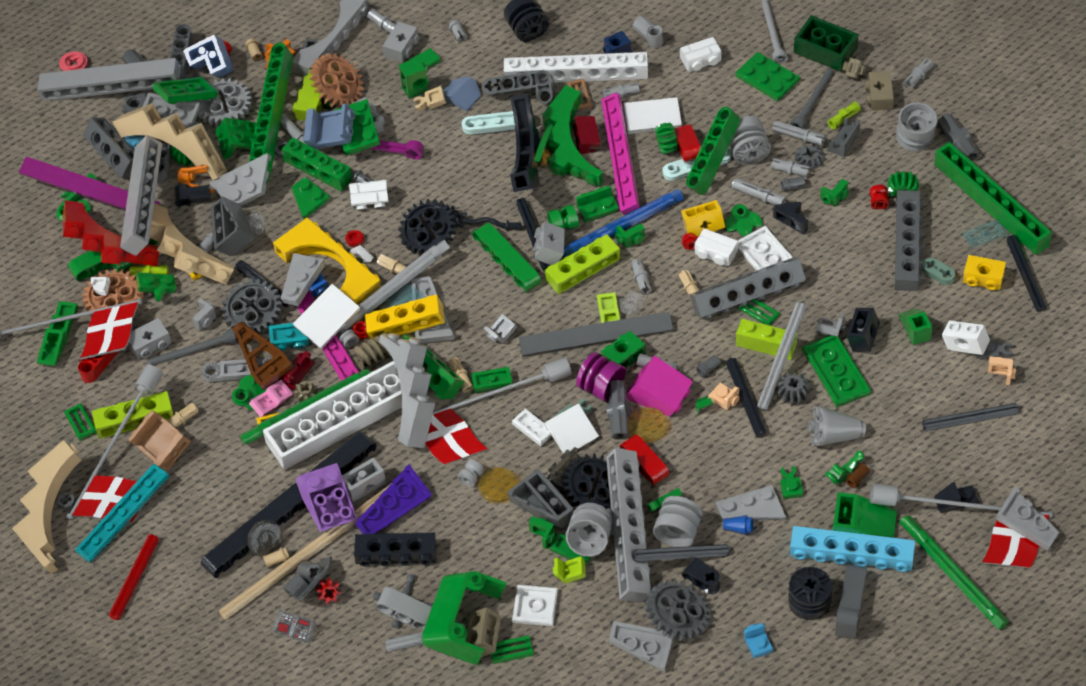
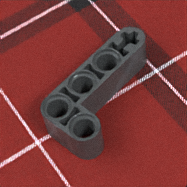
[482,70,556,106]
[835,565,867,639]

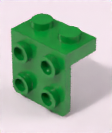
[216,117,256,159]

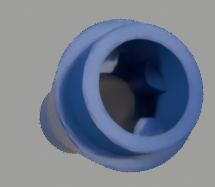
[723,515,754,535]

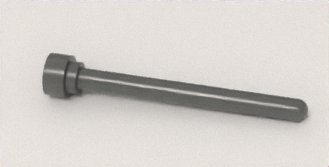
[789,68,833,129]
[147,328,237,366]

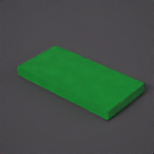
[802,335,872,407]

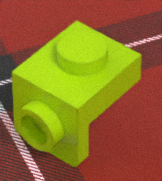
[553,556,586,583]

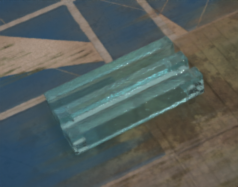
[963,220,1006,248]

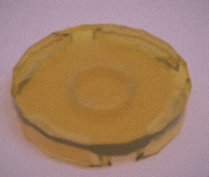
[629,407,667,442]
[478,467,518,504]

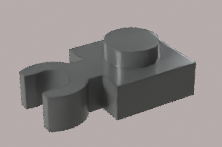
[979,340,1012,360]

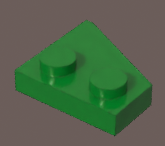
[291,177,330,219]

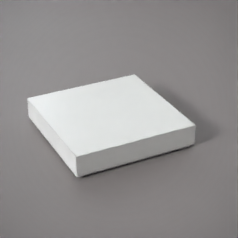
[545,403,599,457]
[512,585,558,626]

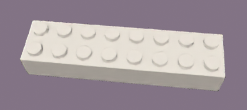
[263,361,402,470]

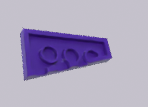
[355,464,432,534]

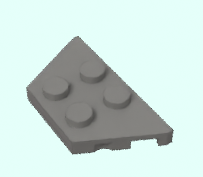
[209,154,271,206]

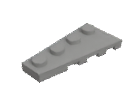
[411,277,454,343]

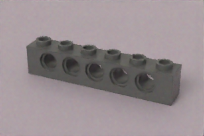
[895,190,923,291]
[689,257,806,319]

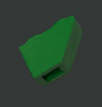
[898,308,932,345]

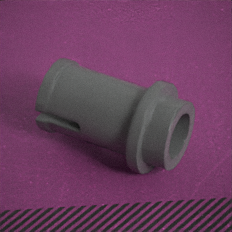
[351,170,374,183]
[781,176,805,192]
[696,355,721,377]

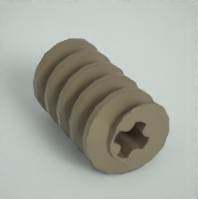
[354,332,391,370]

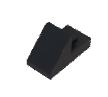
[773,202,808,235]
[934,482,979,514]

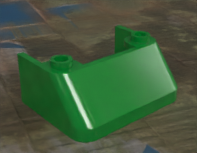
[421,571,507,665]

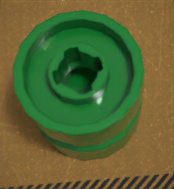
[547,204,579,230]

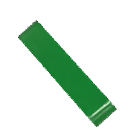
[686,107,740,195]
[472,222,541,292]
[68,235,157,282]

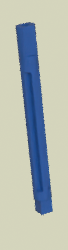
[562,189,684,259]

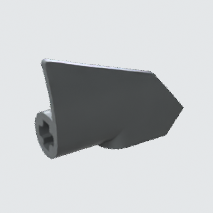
[283,556,333,601]

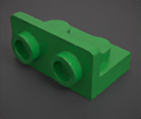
[576,185,619,223]

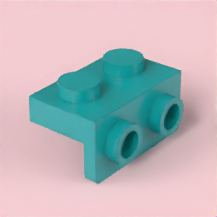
[269,323,309,351]

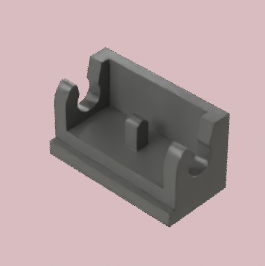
[827,117,861,157]

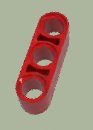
[674,124,701,162]
[78,351,119,383]
[619,434,670,486]

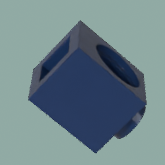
[603,31,631,54]

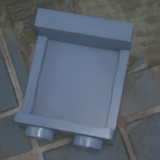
[304,103,355,149]

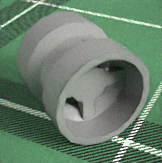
[457,459,485,487]

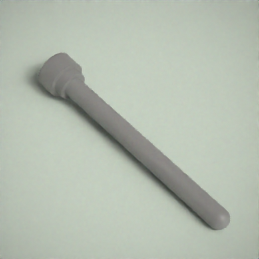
[761,0,788,64]

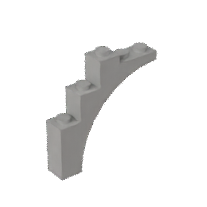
[379,333,435,448]

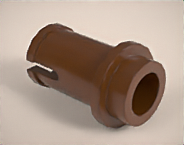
[846,463,870,488]

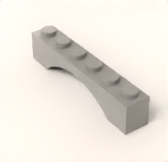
[292,0,369,77]

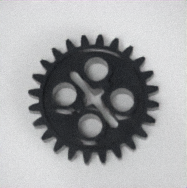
[398,199,458,256]
[562,454,611,509]

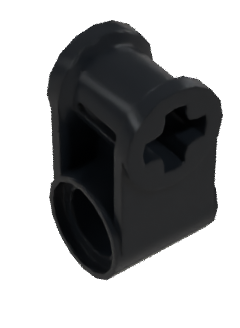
[681,558,720,594]

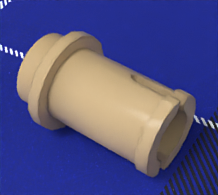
[245,39,263,61]
[263,547,290,568]

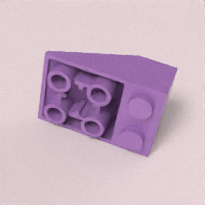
[295,463,357,532]

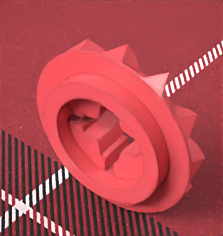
[59,51,88,71]

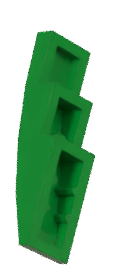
[37,301,79,366]

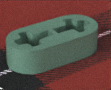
[922,258,955,285]

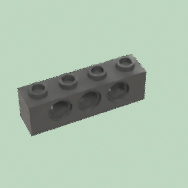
[83,117,134,179]

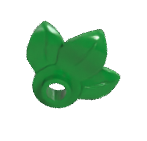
[725,204,762,237]
[232,375,268,411]

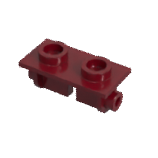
[278,351,315,390]

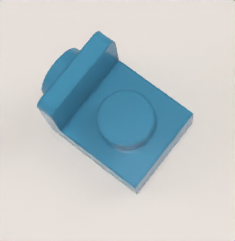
[744,623,773,658]

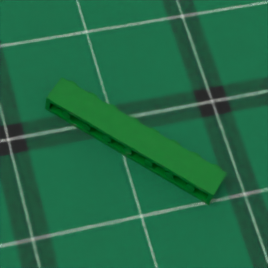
[934,142,1052,255]

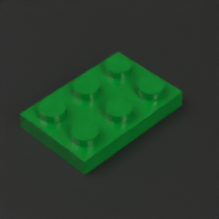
[735,52,800,102]
[153,77,217,104]
[333,99,381,156]

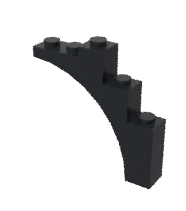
[510,93,541,192]

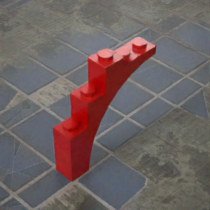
[62,200,159,266]

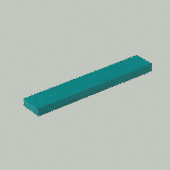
[75,463,169,563]

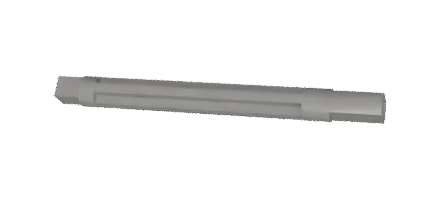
[339,240,450,334]

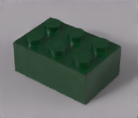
[794,15,859,72]

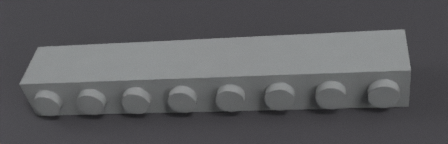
[37,58,181,100]
[120,135,162,256]

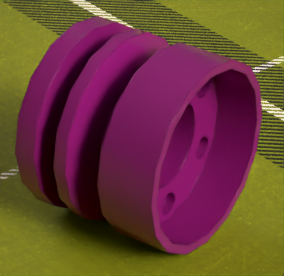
[576,352,626,403]

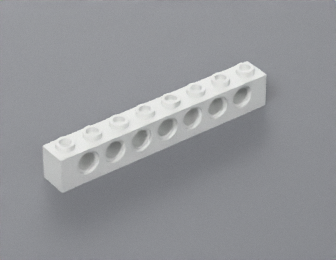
[504,52,648,85]

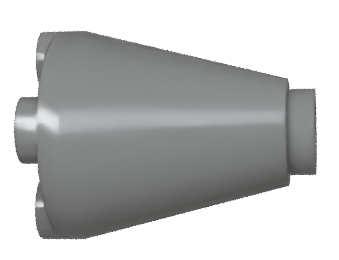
[808,406,866,446]

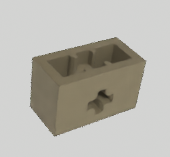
[865,71,894,111]

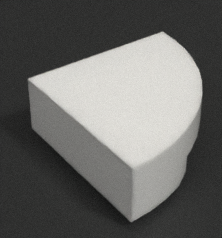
[349,245,373,263]
[91,277,111,296]

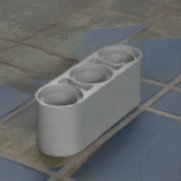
[376,587,432,629]

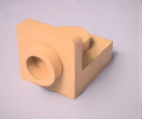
[708,383,740,410]

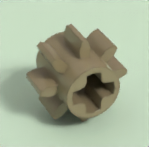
[842,58,866,78]
[294,380,318,403]

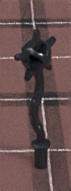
[451,206,522,231]

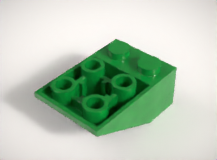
[833,492,897,538]

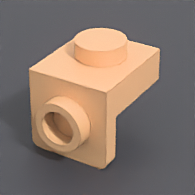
[988,356,1016,385]

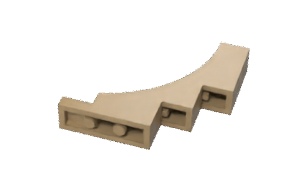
[113,103,227,180]
[12,440,82,574]

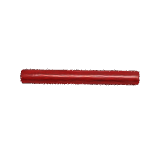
[109,534,159,621]

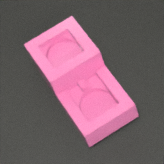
[249,380,293,417]

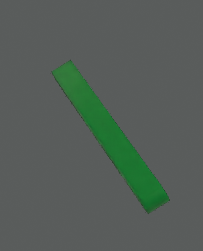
[249,42,293,182]

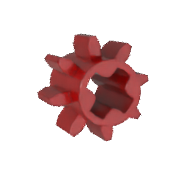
[315,577,341,604]

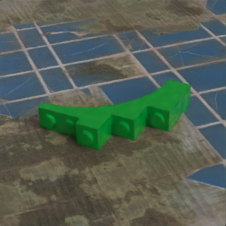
[542,85,604,187]

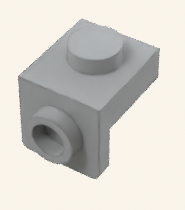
[192,298,216,331]
[815,312,847,337]
[484,314,518,343]

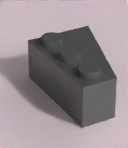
[211,196,255,256]
[507,469,574,531]

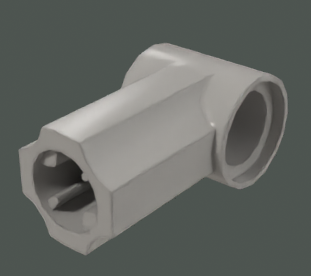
[632,16,663,48]

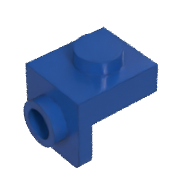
[309,273,329,297]

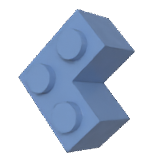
[184,35,234,78]

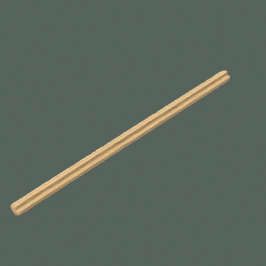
[219,483,392,619]

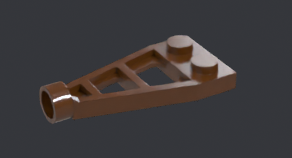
[233,322,294,390]

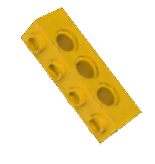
[365,294,445,340]

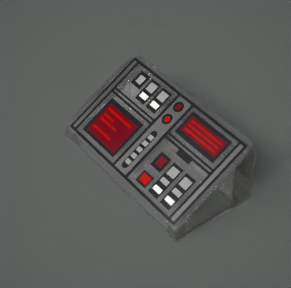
[271,609,317,645]

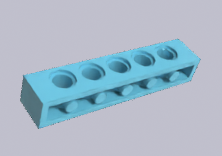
[790,526,915,572]

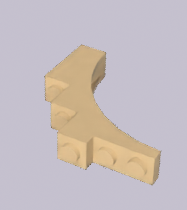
[149,203,234,285]

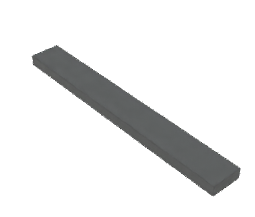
[519,312,673,357]

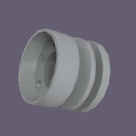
[896,102,937,151]
[730,116,771,165]
[653,496,703,547]
[566,503,613,557]

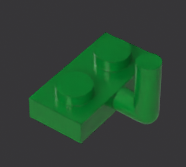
[136,272,176,302]

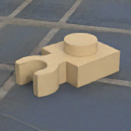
[414,86,446,111]

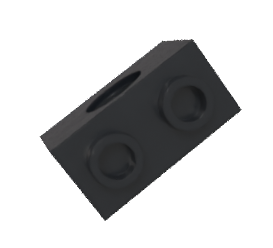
[846,308,880,352]

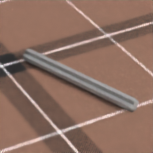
[757,302,806,411]

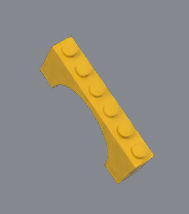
[273,218,381,305]

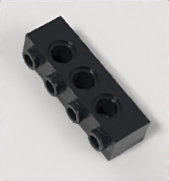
[354,532,437,567]

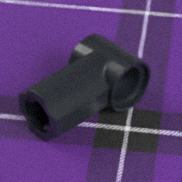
[174,184,211,208]

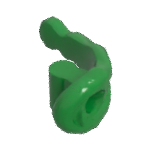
[825,451,865,485]

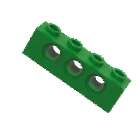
[282,137,352,192]
[401,334,465,400]

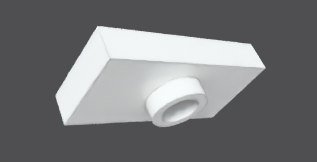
[512,409,552,447]

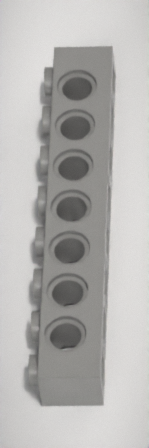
[606,448,652,602]

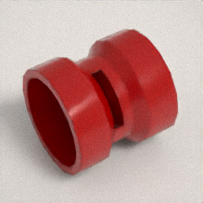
[869,185,889,210]

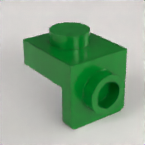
[820,179,849,207]
[615,223,645,248]
[529,516,556,549]

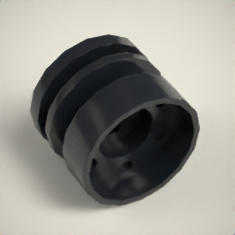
[503,0,550,42]
[788,567,832,620]

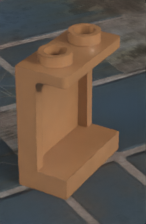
[128,410,191,471]

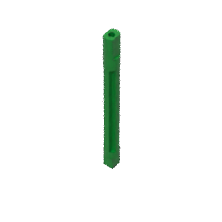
[239,369,370,445]
[900,515,1009,629]

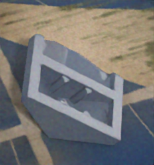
[444,76,481,112]

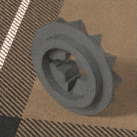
[795,143,824,169]

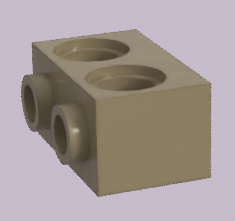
[465,607,501,657]

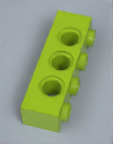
[545,234,620,295]
[92,391,174,439]

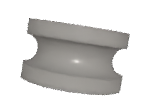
[340,330,359,349]

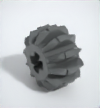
[777,372,810,405]

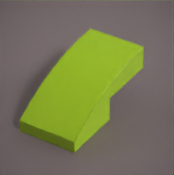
[596,292,620,323]

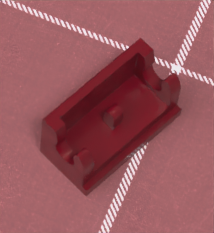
[572,116,601,154]

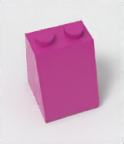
[627,355,693,417]

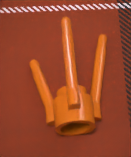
[178,165,215,193]

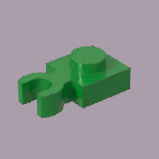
[780,466,803,499]
[646,487,682,512]

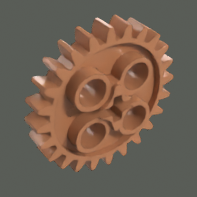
[309,53,364,109]
[82,269,144,317]

